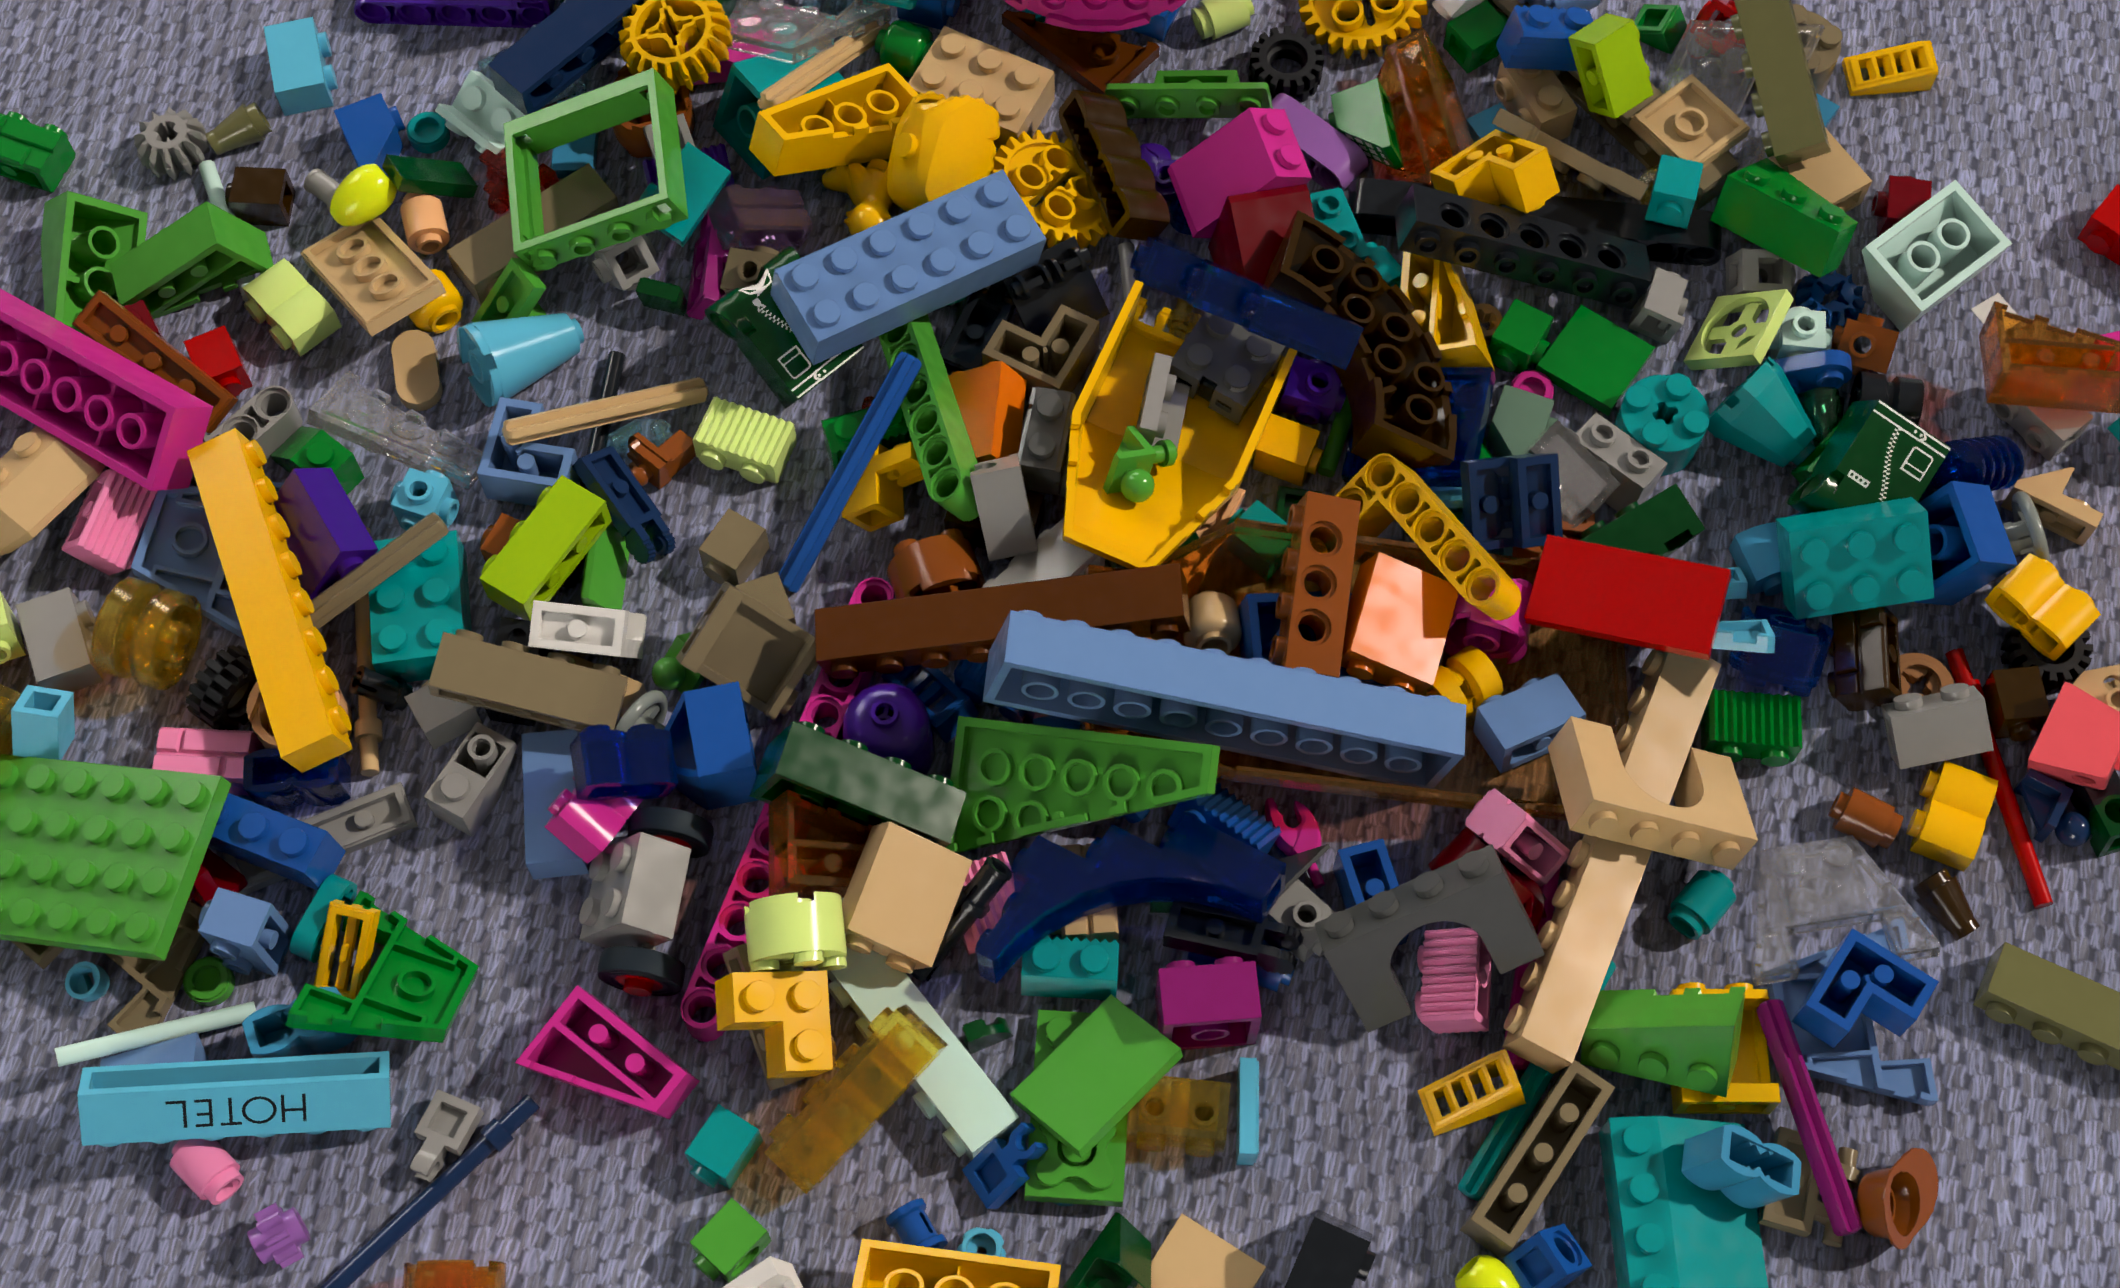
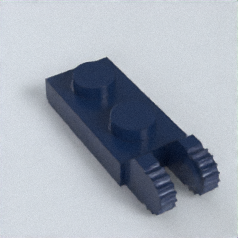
[572,446,676,564]

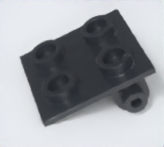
[1002,236,1110,337]

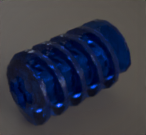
[1931,435,2024,491]

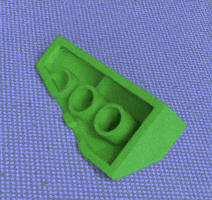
[41,191,148,336]

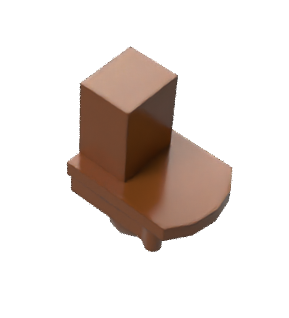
[627,429,696,490]

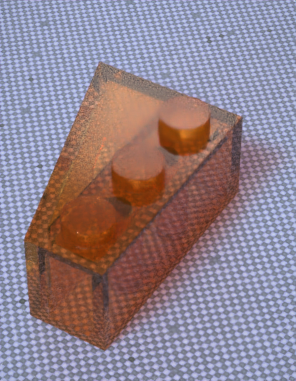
[1979,301,2120,414]
[769,789,873,899]

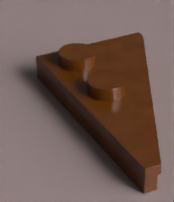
[1002,10,1160,94]

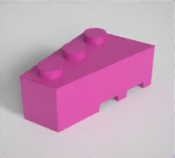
[515,985,700,1120]

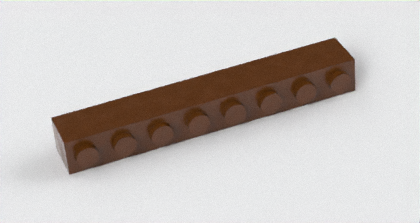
[814,563,1191,679]

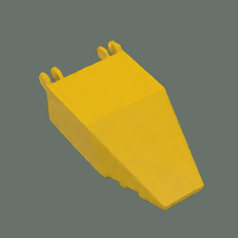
[1062,280,1299,569]

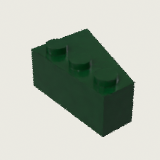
[1536,483,1705,573]

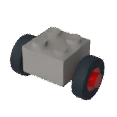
[579,806,714,997]

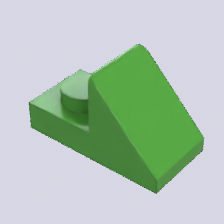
[471,258,547,322]

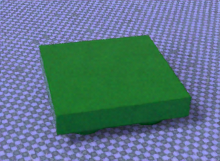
[1535,305,1655,416]

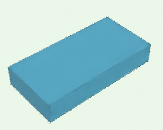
[1236,1057,1259,1165]

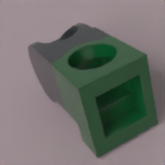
[2065,770,2120,858]

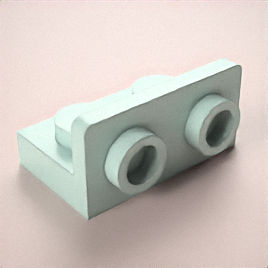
[435,70,528,159]

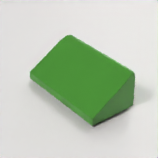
[580,524,629,610]

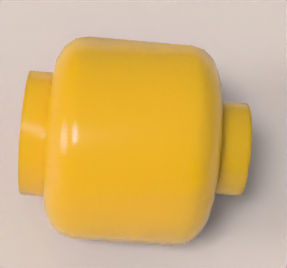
[408,269,464,333]

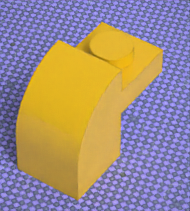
[842,442,924,532]

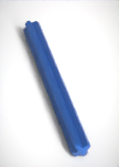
[778,352,922,593]

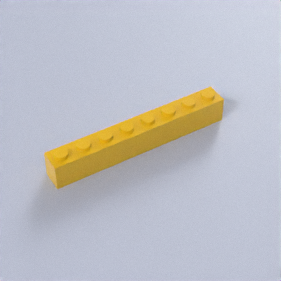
[187,428,353,773]

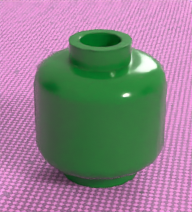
[875,19,934,79]

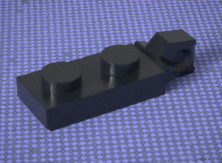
[940,280,1015,372]

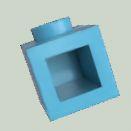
[11,685,75,760]

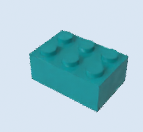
[1776,497,1934,620]
[369,530,472,682]

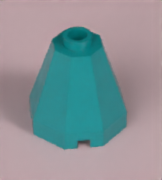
[1707,356,1817,468]

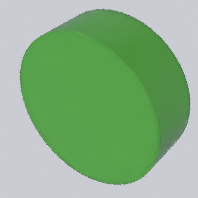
[183,957,235,1007]

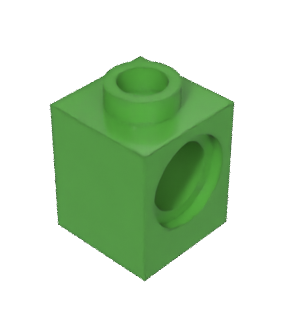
[690,1198,772,1283]

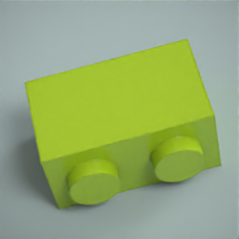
[1568,13,1654,119]

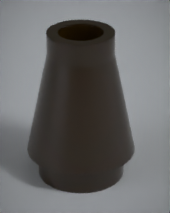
[1913,868,1980,941]

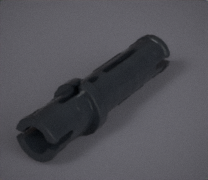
[911,857,1012,982]

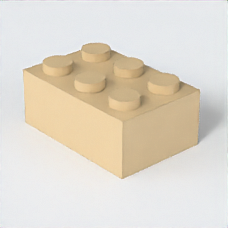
[908,26,1055,149]

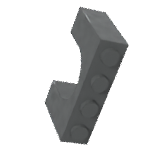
[1315,844,1545,1033]

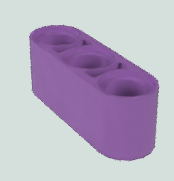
[1271,93,1368,191]

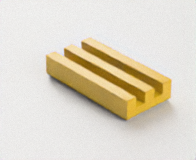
[314,899,381,999]

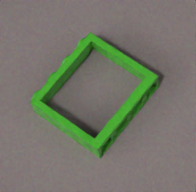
[503,68,688,272]

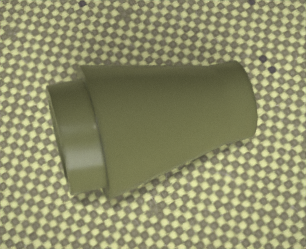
[205,102,272,156]

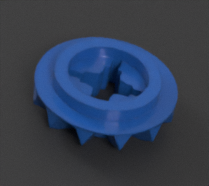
[1795,270,1866,330]

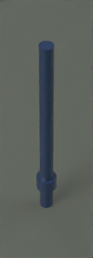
[319,1094,540,1288]

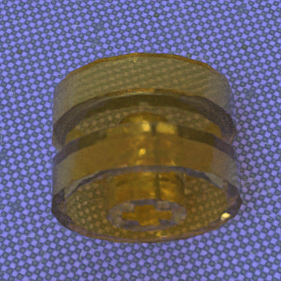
[91,577,202,690]

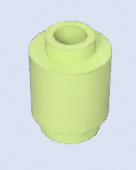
[1191,0,1254,40]

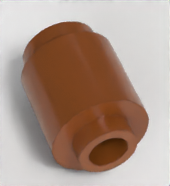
[1828,787,1904,849]

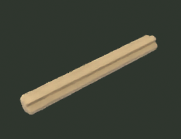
[757,15,890,109]
[502,377,708,446]

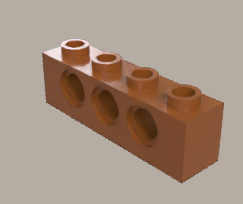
[1269,491,1361,678]

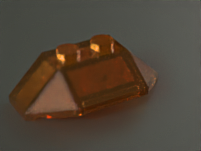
[1377,27,1473,186]

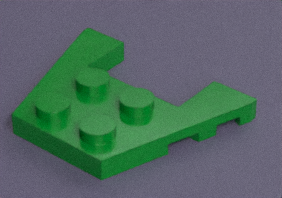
[286,890,479,1043]

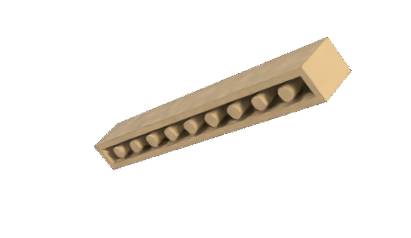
[1502,649,1722,1074]

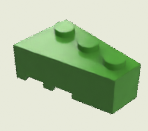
[110,201,274,319]
[1580,987,1746,1097]

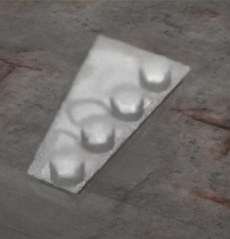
[307,370,483,490]

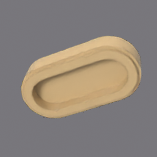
[391,330,443,411]

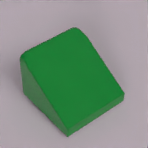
[1634,4,1687,54]

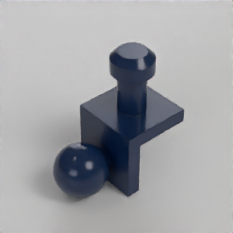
[2014,768,2091,847]

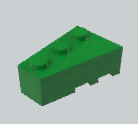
[1710,158,1858,278]

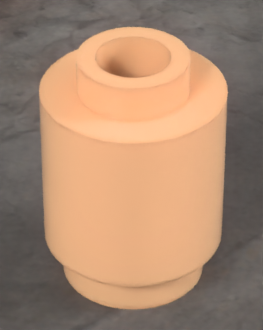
[400,193,450,255]

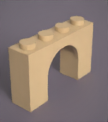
[1548,716,1758,870]

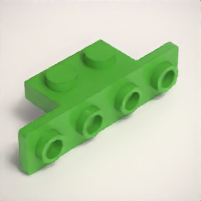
[1105,70,1273,119]

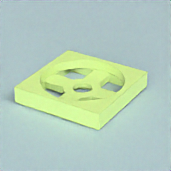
[1684,289,1794,371]

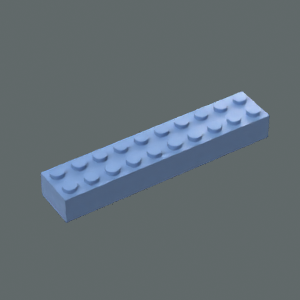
[983,610,1466,791]

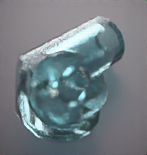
[608,418,673,454]

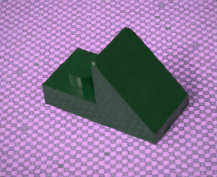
[1062,1212,1151,1288]

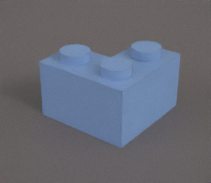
[477,397,581,506]

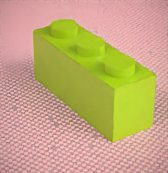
[479,475,612,621]

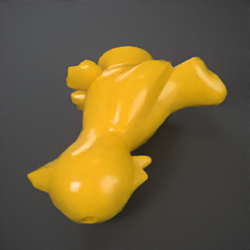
[822,159,893,235]

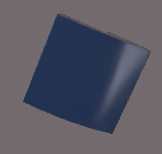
[1460,453,1563,550]

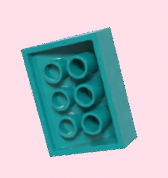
[1599,1115,1768,1288]

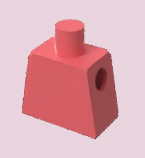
[2027,682,2120,790]

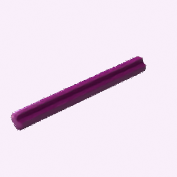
[1756,999,1863,1236]

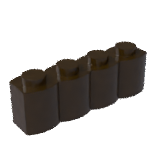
[1059,89,1170,242]

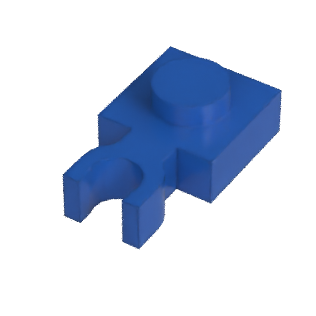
[962,1122,1049,1209]

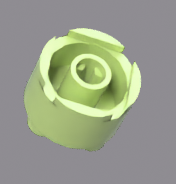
[744,892,847,972]

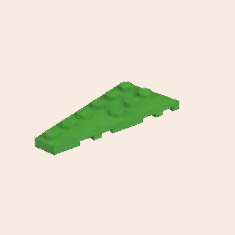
[945,716,1221,854]

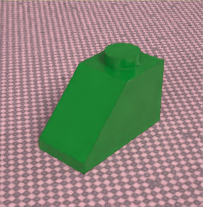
[270,426,365,495]

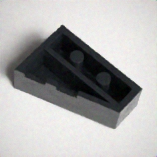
[1284,1210,1376,1288]

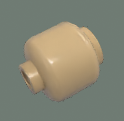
[1182,591,1242,655]

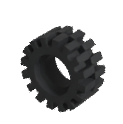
[1248,26,1324,102]
[2000,627,2093,695]
[186,645,257,730]

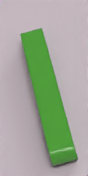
[879,314,979,521]

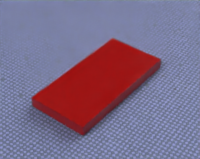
[1524,534,1731,660]

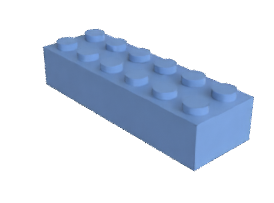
[770,169,1047,365]

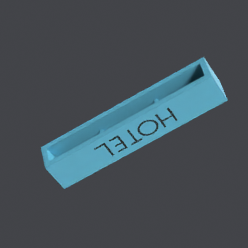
[77,1051,391,1147]

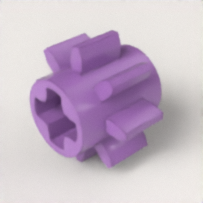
[247,1202,311,1269]

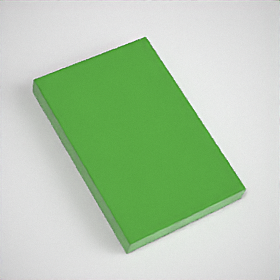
[1010,994,1183,1159]

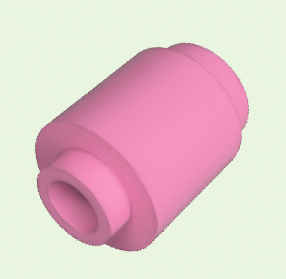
[170,1139,244,1205]

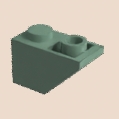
[1486,384,1558,457]

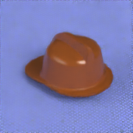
[1855,1148,1939,1249]

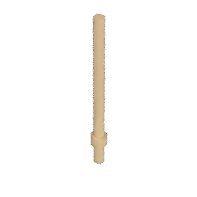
[354,527,383,777]

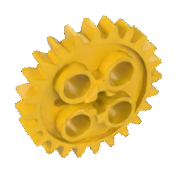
[1298,0,1429,60]
[990,130,1108,249]

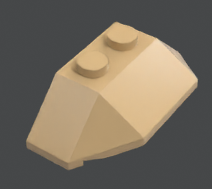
[0,426,106,558]

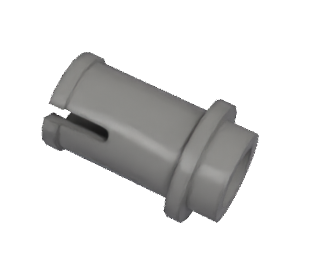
[304,168,340,212]

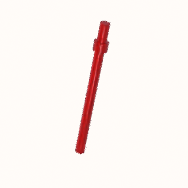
[1945,648,2053,909]

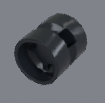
[1848,371,1924,425]

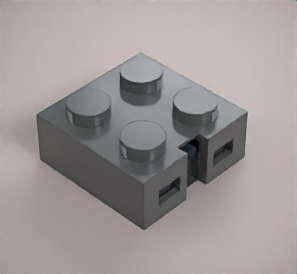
[1169,302,1286,425]

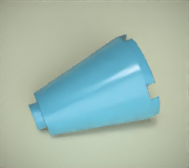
[457,313,584,407]

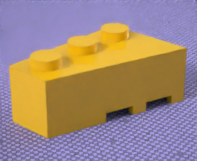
[1400,251,1495,379]

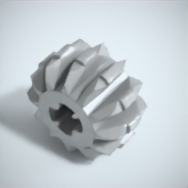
[133,107,210,180]

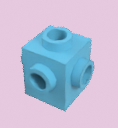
[390,468,460,531]

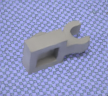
[410,1089,484,1184]

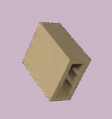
[842,821,972,974]

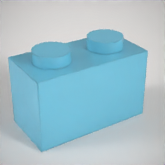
[264,17,338,116]

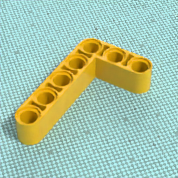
[1310,453,1521,621]

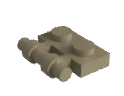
[1758,1126,1860,1247]

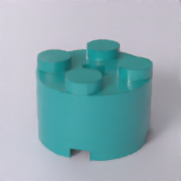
[1614,373,1710,476]

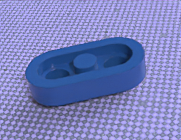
[1774,349,1852,395]

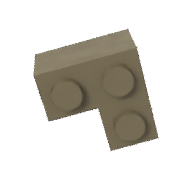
[982,304,1100,401]

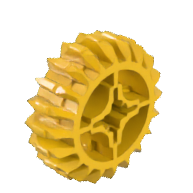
[618,0,733,94]

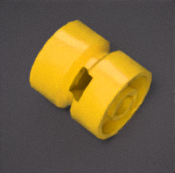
[1418,645,1503,718]

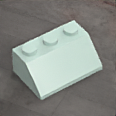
[1862,180,2012,332]

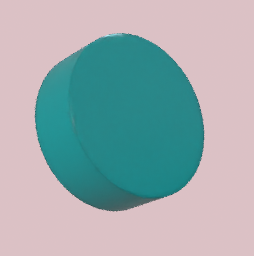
[406,112,450,154]

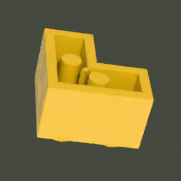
[1429,129,1560,213]
[715,970,833,1079]

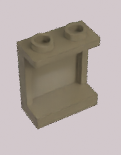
[676,581,818,720]

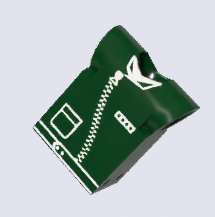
[705,246,865,408]
[1787,400,1951,514]

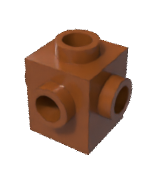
[1831,313,1899,375]

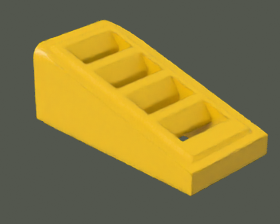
[1842,40,1938,96]
[1417,1048,1526,1136]

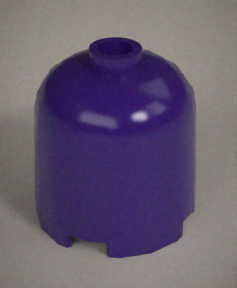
[843,683,935,775]

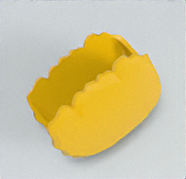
[887,91,1000,211]

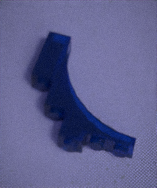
[1130,235,1363,370]
[975,814,1286,984]

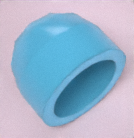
[65,961,110,1002]

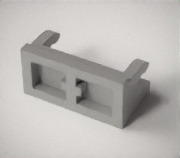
[970,453,1038,561]

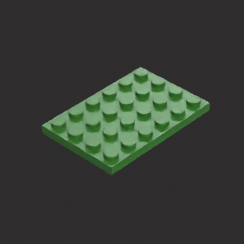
[0,754,232,961]

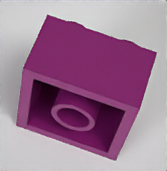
[1155,956,1262,1050]

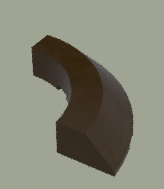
[1259,210,1457,469]

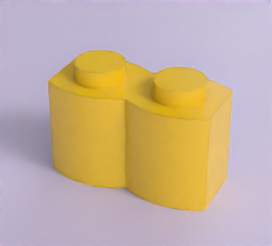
[1985,553,2101,661]
[1906,760,1998,872]

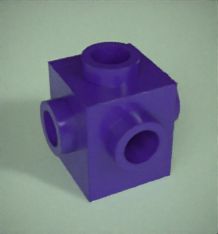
[1276,356,1346,425]

